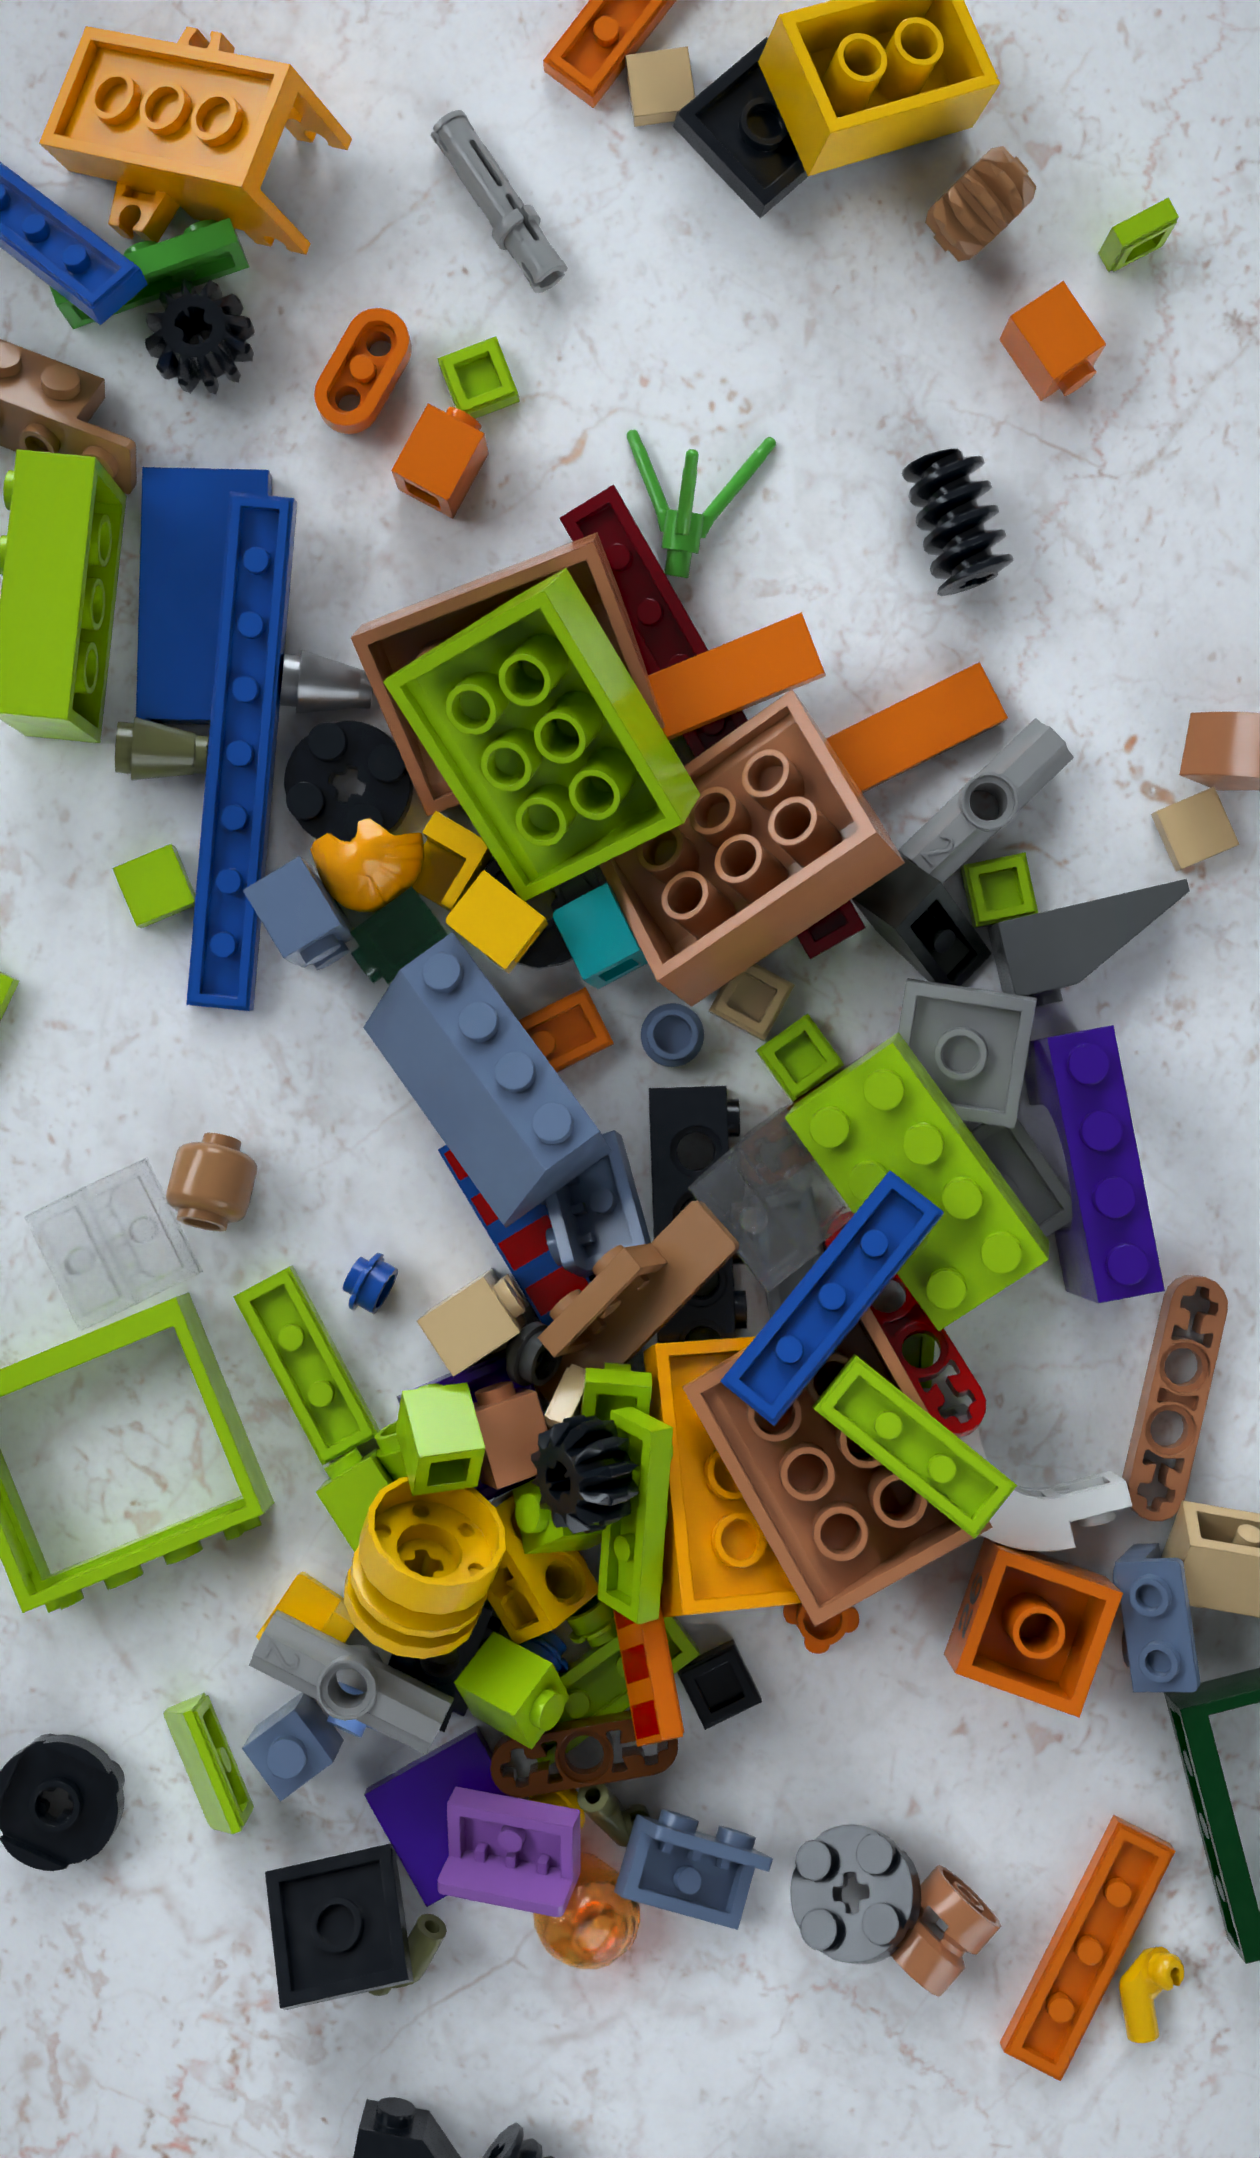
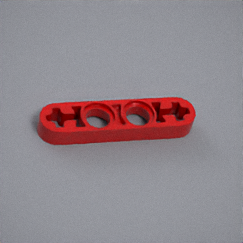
[825,1210,986,1438]

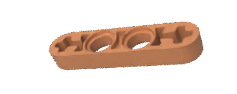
[1122,1275,1228,1521]

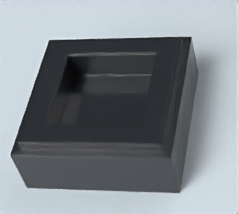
[677,1639,762,1730]

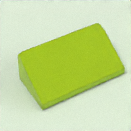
[163,1692,254,1834]

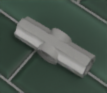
[898,718,1074,884]
[249,1610,454,1755]

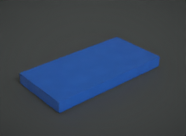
[136,467,272,724]

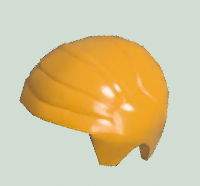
[310,818,425,913]

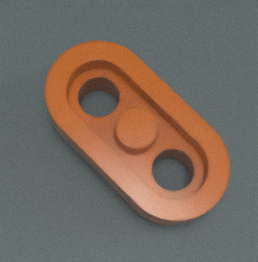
[314,308,412,434]

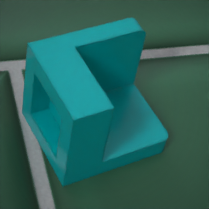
[553,883,648,990]

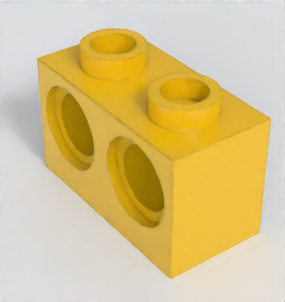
[487,1491,598,1644]

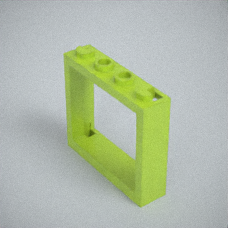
[0,1292,274,1613]

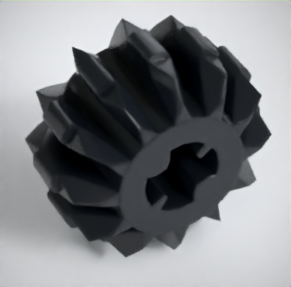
[145,279,255,395]
[531,1415,639,1534]

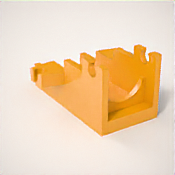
[39,26,352,255]
[643,1336,801,1618]

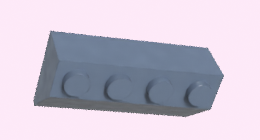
[363,932,612,1228]

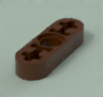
[490,1710,678,1798]

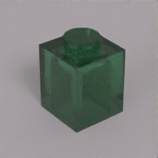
[350,886,449,985]

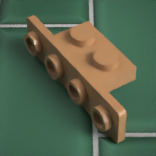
[0,339,137,494]
[535,1200,740,1403]

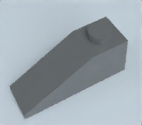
[987,879,1190,1007]

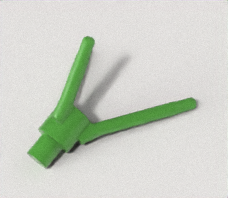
[627,430,776,578]

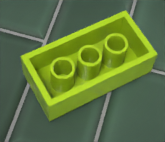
[0,449,127,743]
[785,1032,1049,1331]

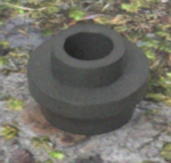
[504,1321,563,1386]

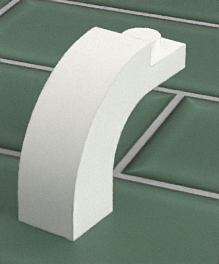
[939,1404,1132,1552]

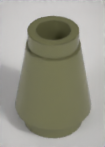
[115,717,209,780]

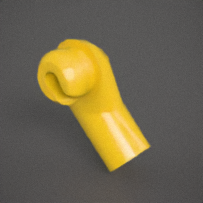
[1119,1947,1184,2043]

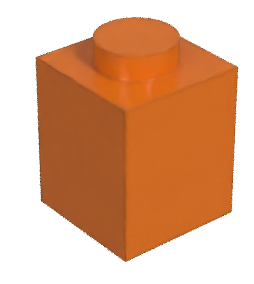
[999,281,1106,401]
[391,403,489,519]

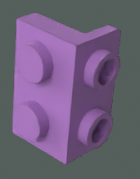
[437,1787,581,1917]

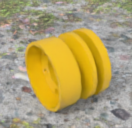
[344,1477,506,1659]

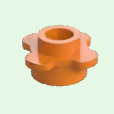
[783,1603,859,1654]

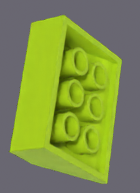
[383,568,701,901]

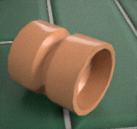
[891,1865,1001,1997]

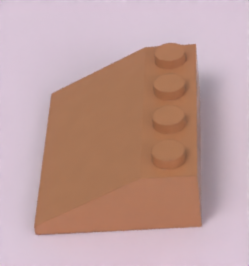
[350,532,665,817]
[599,690,905,1007]
[683,1308,993,1627]

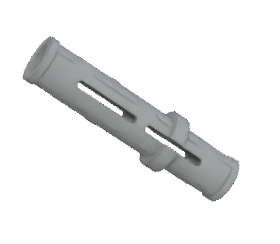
[431,110,568,293]

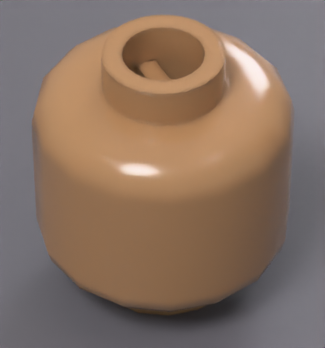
[166,1133,257,1232]

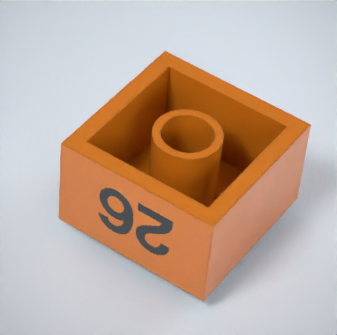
[944,1537,1123,1718]

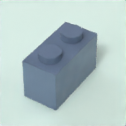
[243,856,358,970]

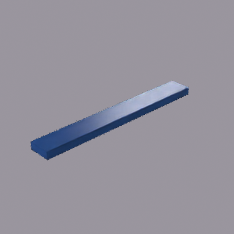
[186,492,297,1011]

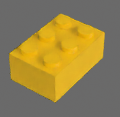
[758,0,1001,176]

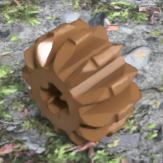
[925,146,1037,262]

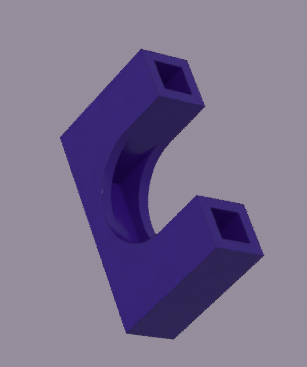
[1024,1025,1165,1304]

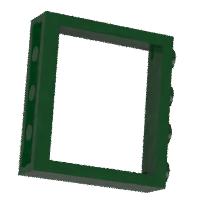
[1164,1668,1260,1964]

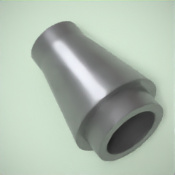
[280,650,372,713]

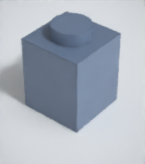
[242,1692,344,1802]

